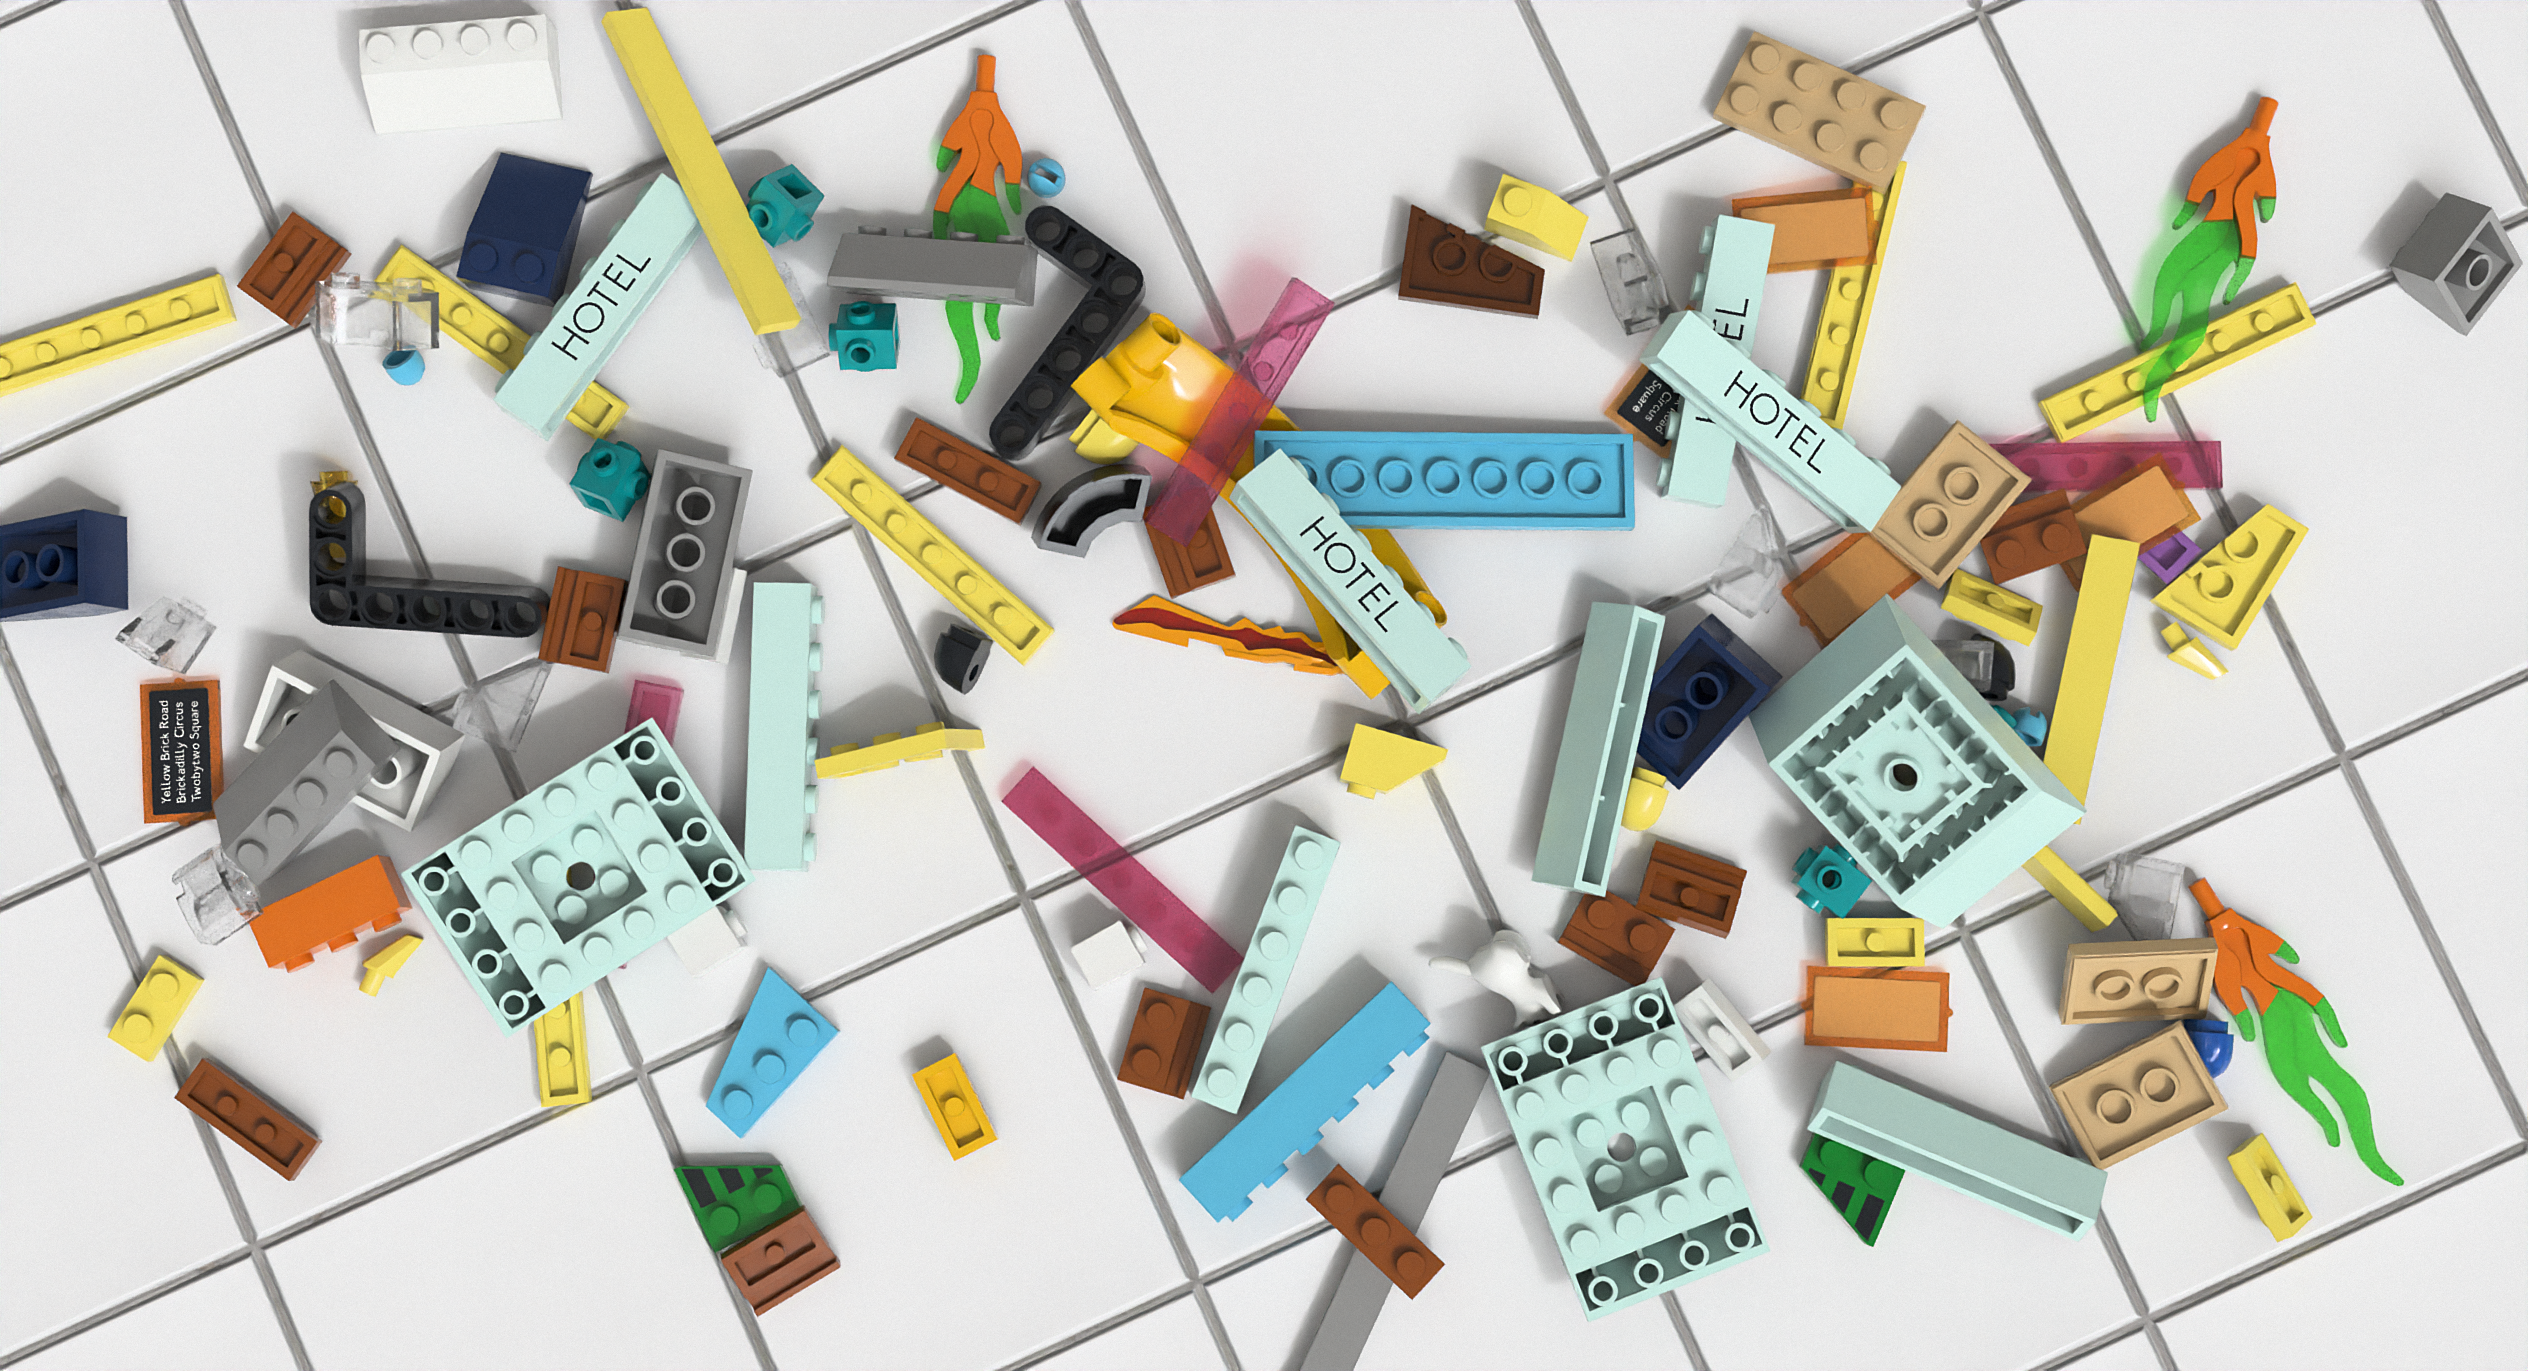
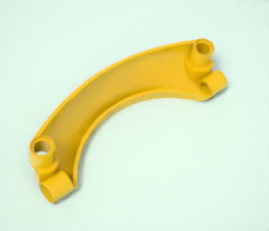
[1071,312,1447,700]

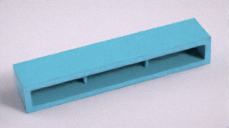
[1179,981,1431,1223]

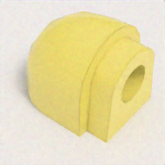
[1068,409,1140,465]
[1621,767,1669,832]

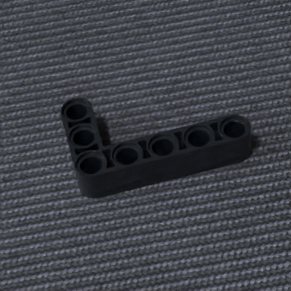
[989,205,1146,461]
[309,481,551,638]

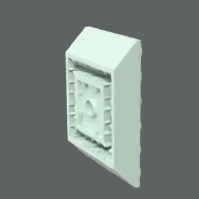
[1749,593,2087,929]
[400,718,756,1038]
[1481,977,1770,1322]

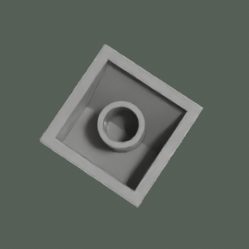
[2389,192,2523,336]

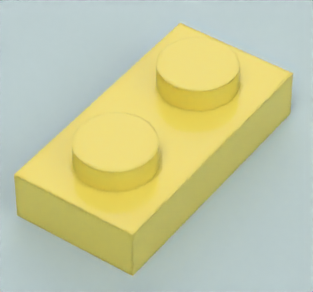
[1940,568,2043,647]
[1825,918,1925,967]
[107,955,204,1062]
[2227,1133,2313,1242]

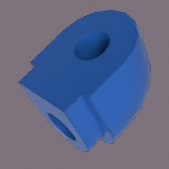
[2184,1019,2234,1079]

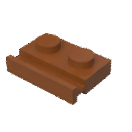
[237,211,352,329]
[1143,486,1236,599]
[1980,488,2088,585]
[538,566,628,674]
[1634,840,1747,939]
[1557,890,1676,987]
[1117,987,1212,1100]
[721,1205,841,1317]

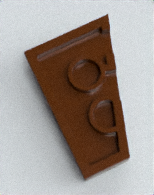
[1398,204,1545,319]

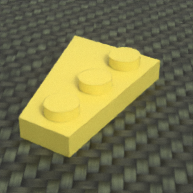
[2150,504,2309,651]
[814,722,985,779]

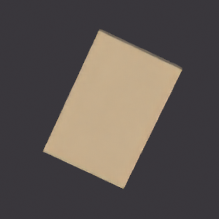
[1866,419,2032,591]
[2058,937,2218,1025]
[2049,1020,2228,1170]

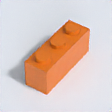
[246,855,412,973]

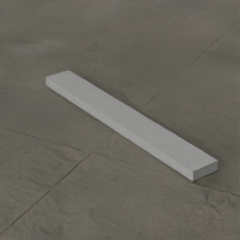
[1299,1051,1490,1371]

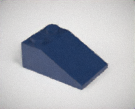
[456,152,593,307]
[0,509,128,622]
[1636,613,1783,790]

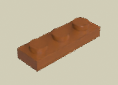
[894,417,1042,526]
[174,1058,323,1181]
[1305,1163,1445,1300]

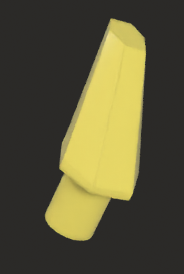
[2160,621,2229,680]
[358,934,424,997]

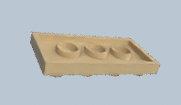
[1713,31,1926,194]

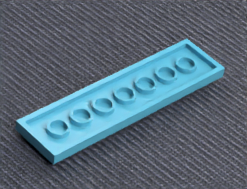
[1253,431,1635,531]

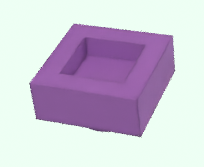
[2138,525,2202,585]

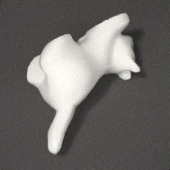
[1428,930,1566,1031]

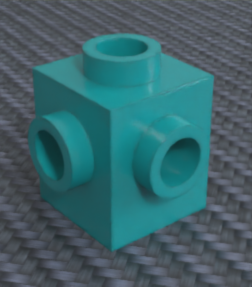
[746,164,825,248]
[829,301,900,372]
[569,438,651,522]
[1791,843,1872,919]

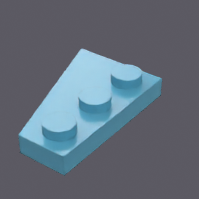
[705,967,841,1139]

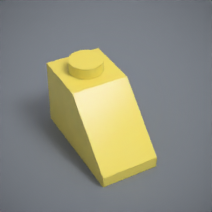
[1484,173,1589,262]
[1340,723,1448,800]

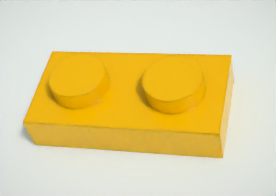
[912,1053,999,1161]

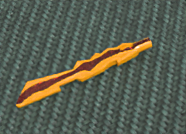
[1112,595,1346,676]

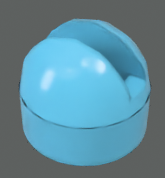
[1027,158,1066,198]
[382,344,425,386]
[2011,707,2047,746]

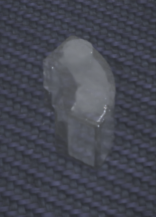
[315,272,439,351]
[172,840,264,946]

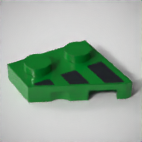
[1799,1132,1906,1247]
[674,1164,802,1253]

